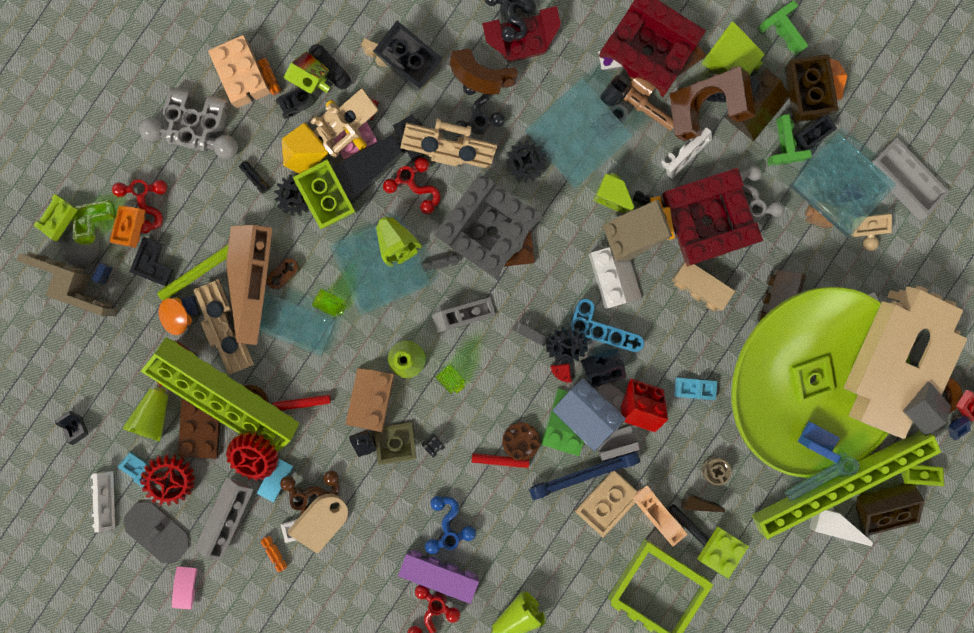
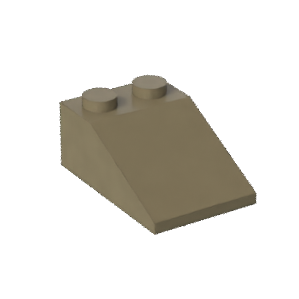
[603,200,672,261]

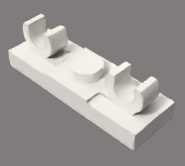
[661,127,712,179]
[91,471,115,532]

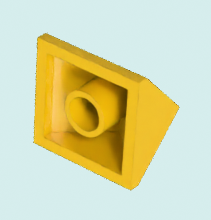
[282,123,329,174]

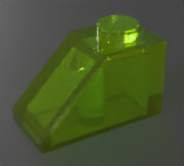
[311,288,347,318]
[435,364,466,394]

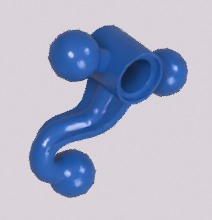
[425,496,476,554]

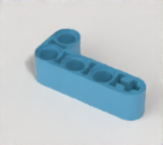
[570,299,644,352]

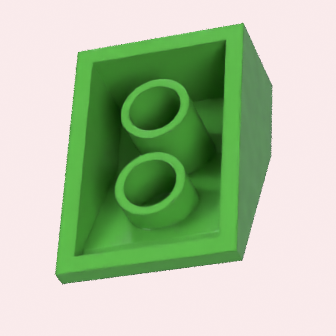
[541,388,584,456]

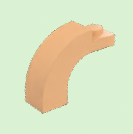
[632,486,688,546]

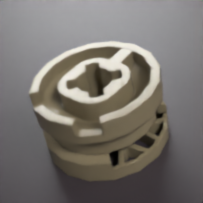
[701,457,732,486]

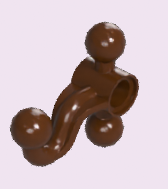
[280,470,340,516]

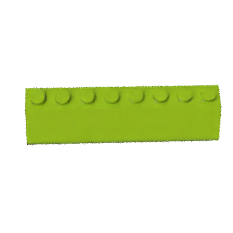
[140,337,300,451]

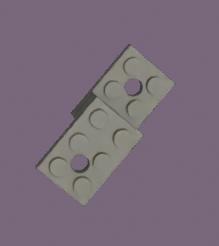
[16,252,118,317]

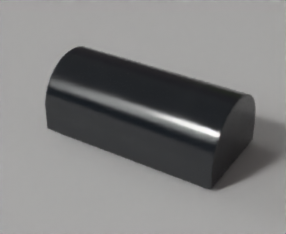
[793,115,837,151]

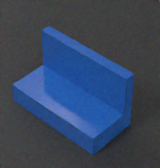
[797,422,841,463]

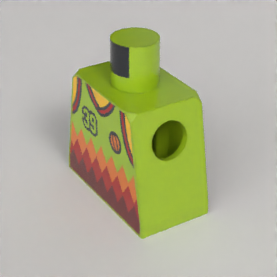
[283,51,334,94]

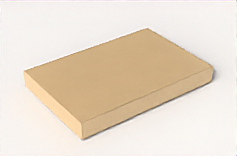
[574,471,637,538]

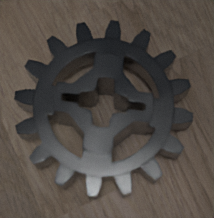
[505,140,547,183]
[274,174,309,216]
[546,326,588,364]

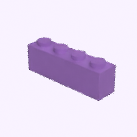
[398,550,479,604]

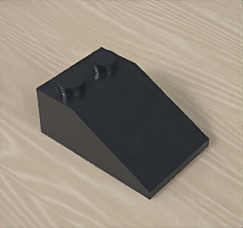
[373,20,443,92]

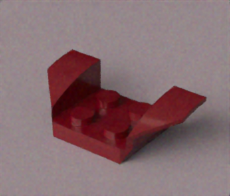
[482,6,561,62]

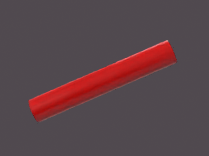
[272,394,331,411]
[471,453,529,468]

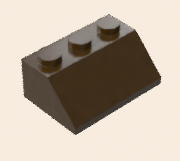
[785,54,839,123]
[724,68,790,141]
[757,270,806,322]
[856,483,925,536]

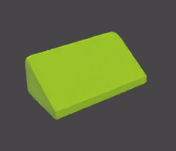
[901,465,944,487]

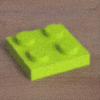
[697,526,749,579]

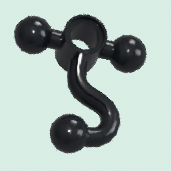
[485,0,536,42]
[455,85,506,135]

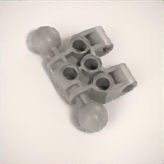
[139,87,238,159]

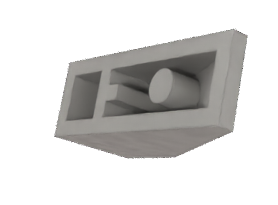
[432,297,496,333]

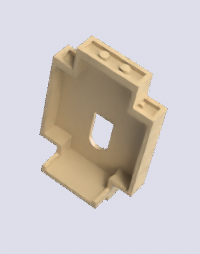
[844,285,967,439]

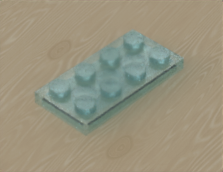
[259,292,336,356]

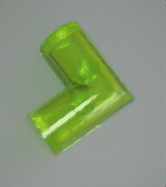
[73,199,116,245]

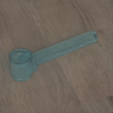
[785,453,859,501]

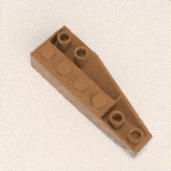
[226,225,272,345]

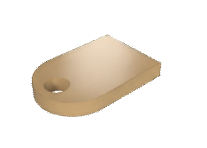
[287,494,348,554]

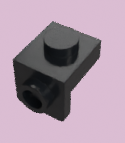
[55,411,89,445]
[349,429,377,457]

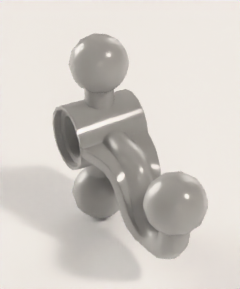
[740,166,785,221]

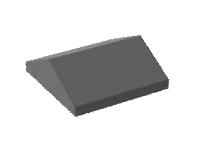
[903,382,951,436]

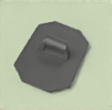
[124,502,189,563]

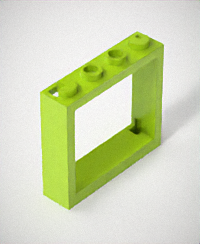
[608,539,713,633]

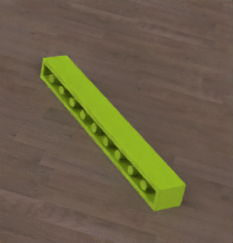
[751,431,941,539]

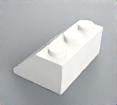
[589,247,642,309]

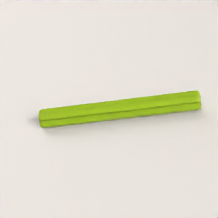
[157,245,228,300]

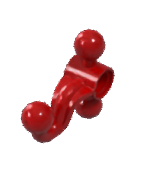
[383,157,441,215]
[112,179,168,234]
[407,584,461,633]

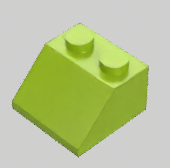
[592,173,634,214]

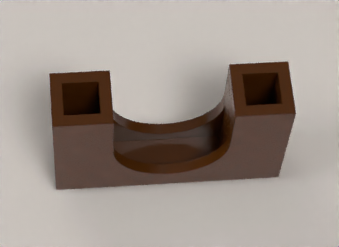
[670,66,756,141]

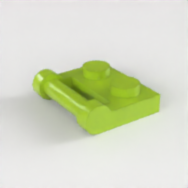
[33,193,78,242]

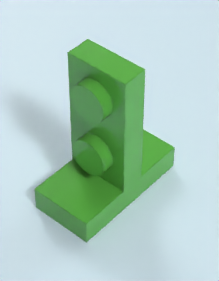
[758,0,808,56]
[767,114,812,166]

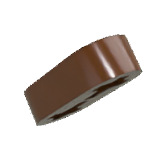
[267,259,299,289]

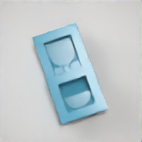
[674,378,717,400]
[118,450,158,487]
[257,459,293,503]

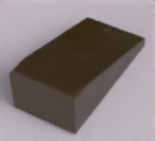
[681,493,725,512]

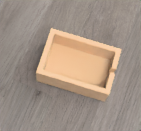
[208,35,271,108]

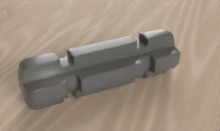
[421,253,459,272]

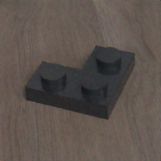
[129,237,174,286]

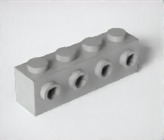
[195,477,254,561]

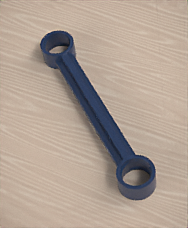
[528,451,641,500]

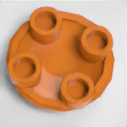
[158,297,192,335]

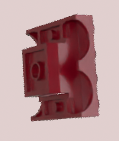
[599,0,706,97]
[662,168,763,267]

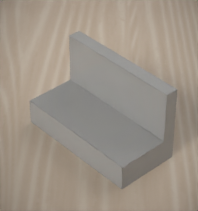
[598,426,640,461]

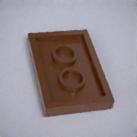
[178,399,220,459]

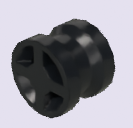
[422,434,445,458]

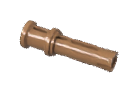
[623,87,674,131]

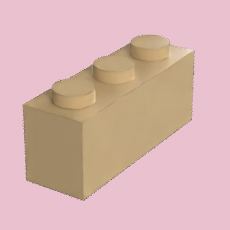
[671,261,735,312]

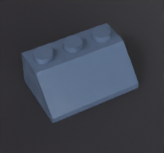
[553,378,626,452]

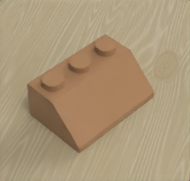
[345,368,395,432]

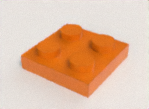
[109,205,146,248]

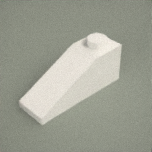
[809,507,873,546]

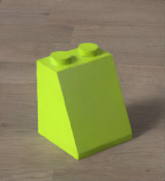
[701,22,765,77]

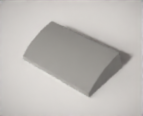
[867,138,950,220]

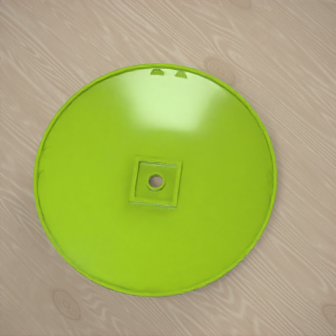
[731,287,910,478]

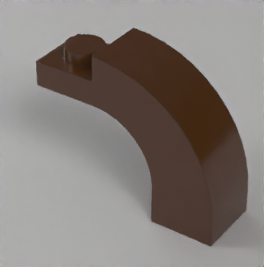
[449,49,518,95]

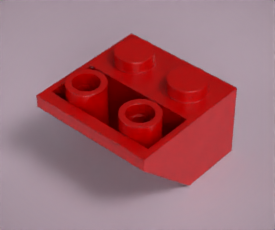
[621,378,668,432]

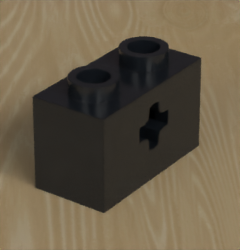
[580,349,626,388]

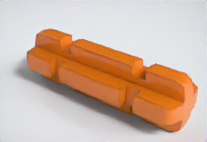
[257,58,281,95]
[260,536,287,572]

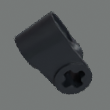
[600,74,632,106]
[275,87,315,119]

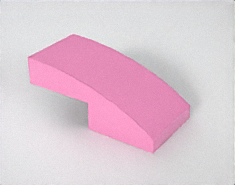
[172,566,198,610]

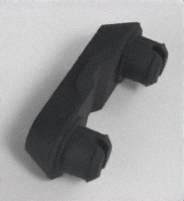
[309,44,351,89]

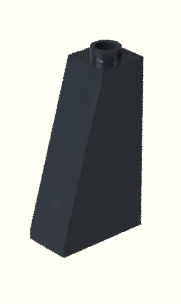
[332,135,403,203]

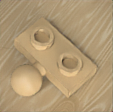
[851,213,892,251]

